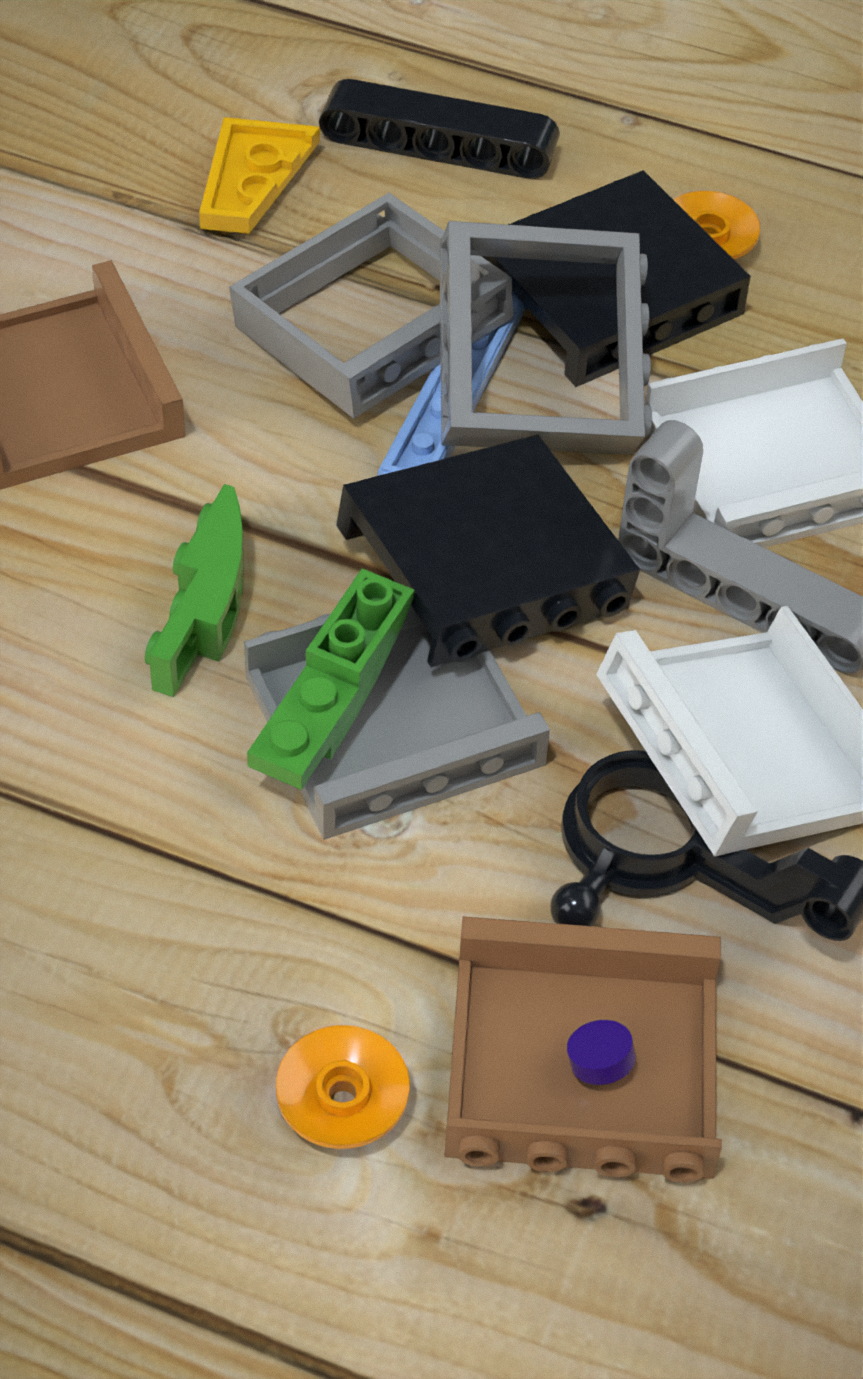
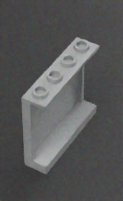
[244,606,550,840]

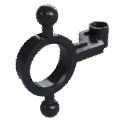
[550,750,863,941]

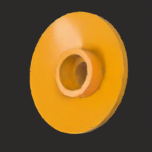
[673,191,760,260]
[275,1025,410,1149]

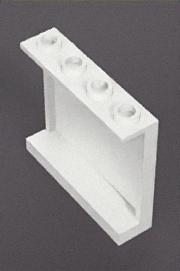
[645,338,863,548]
[596,606,863,856]

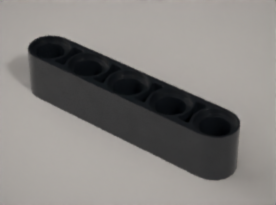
[319,79,560,179]

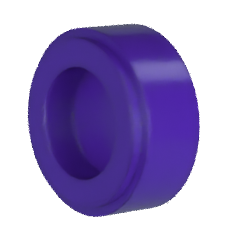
[567,1020,636,1085]

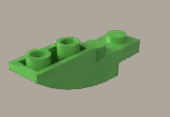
[145,484,244,697]
[247,568,415,790]

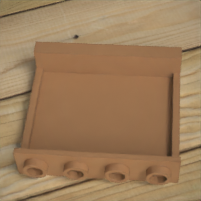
[0,260,185,490]
[444,916,722,1183]

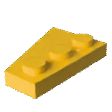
[199,117,320,234]

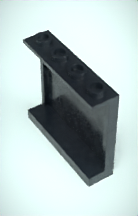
[481,170,751,387]
[336,435,640,668]

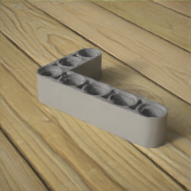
[618,420,863,674]

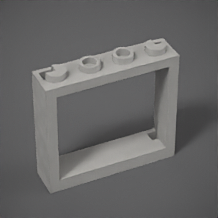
[229,193,513,419]
[440,221,652,455]

